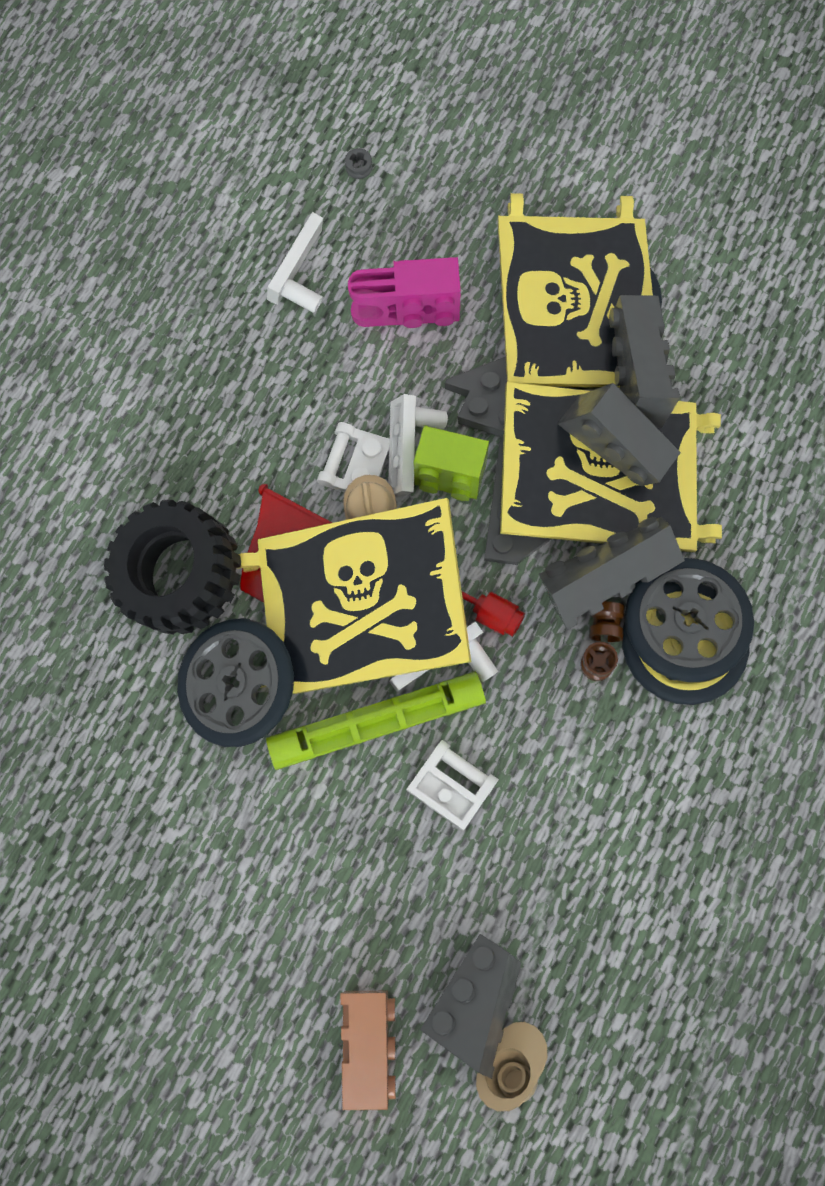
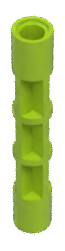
[266,671,486,770]

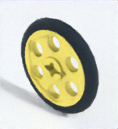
[622,582,750,705]

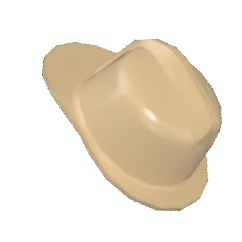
[343,475,397,520]
[476,1022,548,1111]

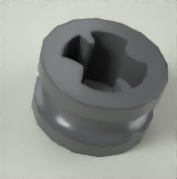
[345,148,372,179]

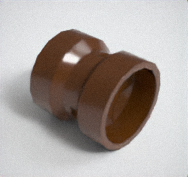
[589,601,625,643]
[580,641,618,681]

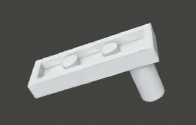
[267,212,323,313]
[388,394,448,497]
[389,621,499,692]

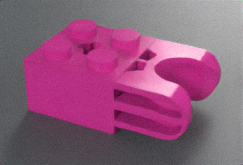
[348,257,461,328]

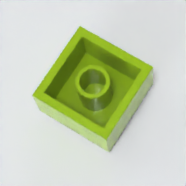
[413,426,489,501]

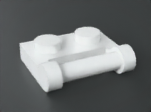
[316,422,389,492]
[406,740,499,831]

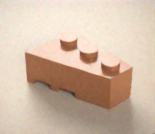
[340,990,396,1110]

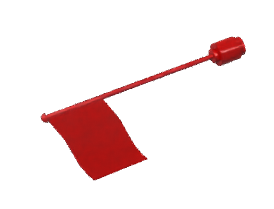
[240,484,525,637]

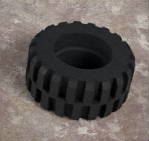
[104,499,241,635]

